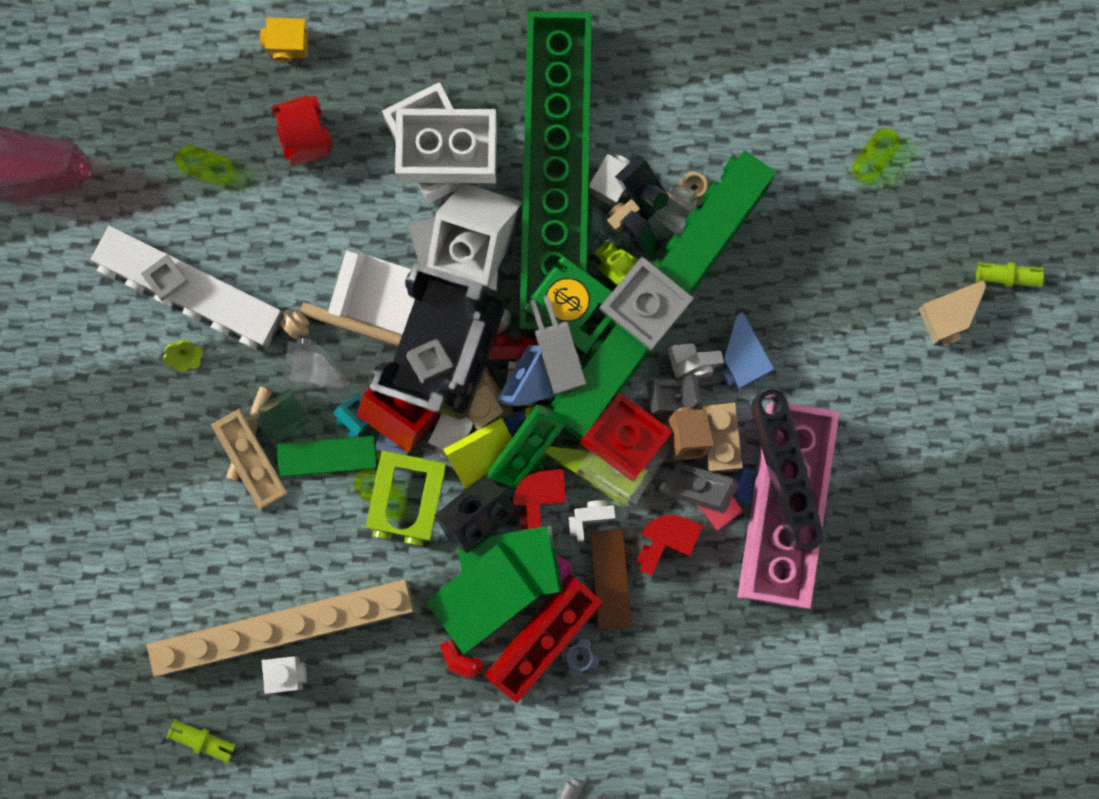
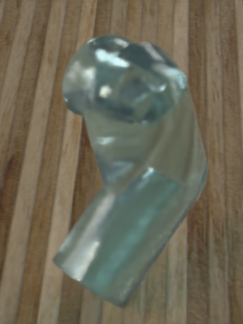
[588,209,621,250]

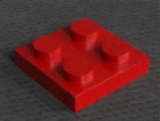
[580,393,673,483]

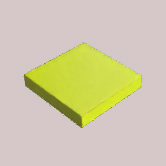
[443,418,512,490]

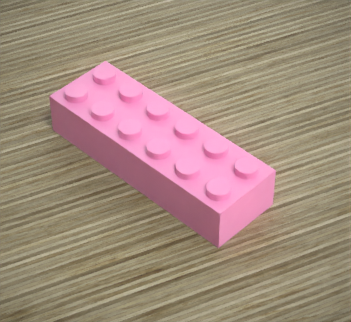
[737,401,840,609]

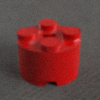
[270,95,332,168]

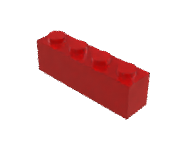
[485,573,603,704]

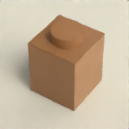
[665,407,714,461]

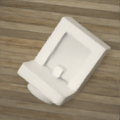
[668,344,724,379]
[569,500,615,543]

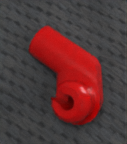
[439,639,484,679]

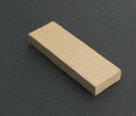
[211,409,288,510]

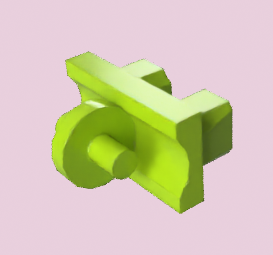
[594,241,639,287]

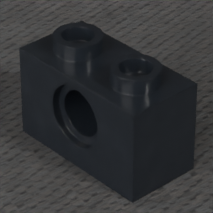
[434,475,517,554]

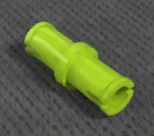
[975,262,1044,288]
[166,719,236,764]

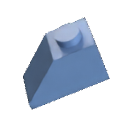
[720,312,774,392]
[496,345,555,406]

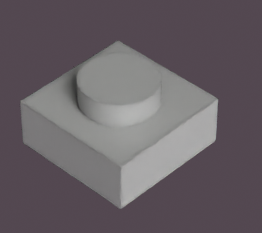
[141,254,189,301]
[406,339,453,384]

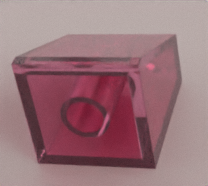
[0,126,91,204]

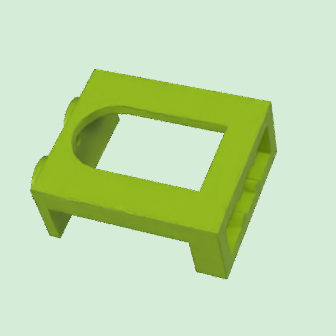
[365,450,448,547]

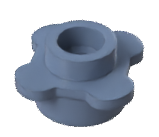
[561,638,599,677]

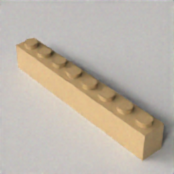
[146,579,416,677]

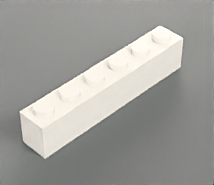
[90,225,283,350]

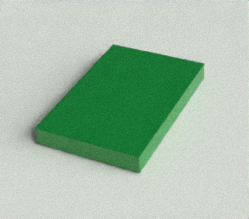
[457,525,563,595]
[425,543,540,654]

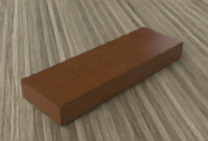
[590,529,632,630]

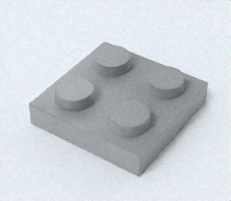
[600,257,694,351]

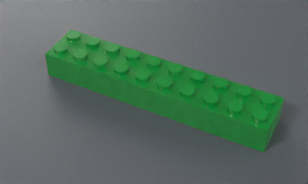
[520,11,592,335]
[550,150,776,441]

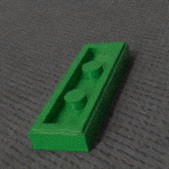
[488,404,567,489]
[277,436,377,477]

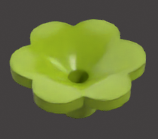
[163,339,203,372]

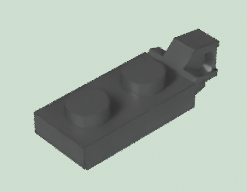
[647,462,738,513]

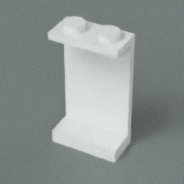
[328,250,415,334]

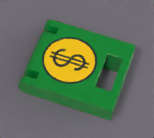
[522,256,612,356]

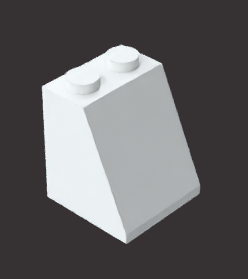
[427,183,523,287]

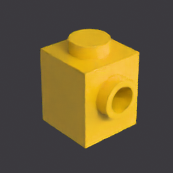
[260,17,309,63]

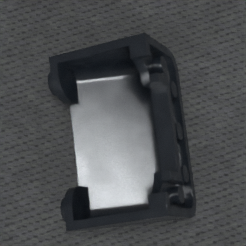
[370,263,506,420]

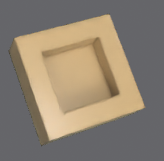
[607,199,640,235]

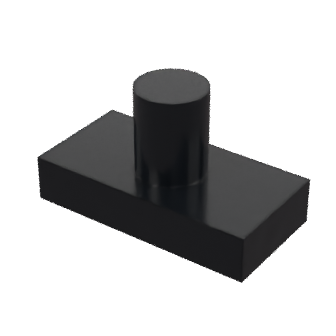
[615,155,670,221]

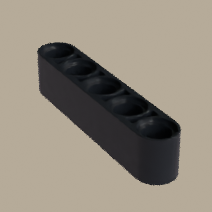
[751,389,824,551]

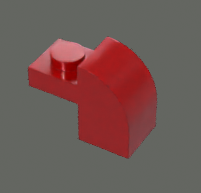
[513,469,566,530]
[636,515,703,577]

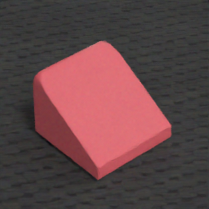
[697,497,743,531]

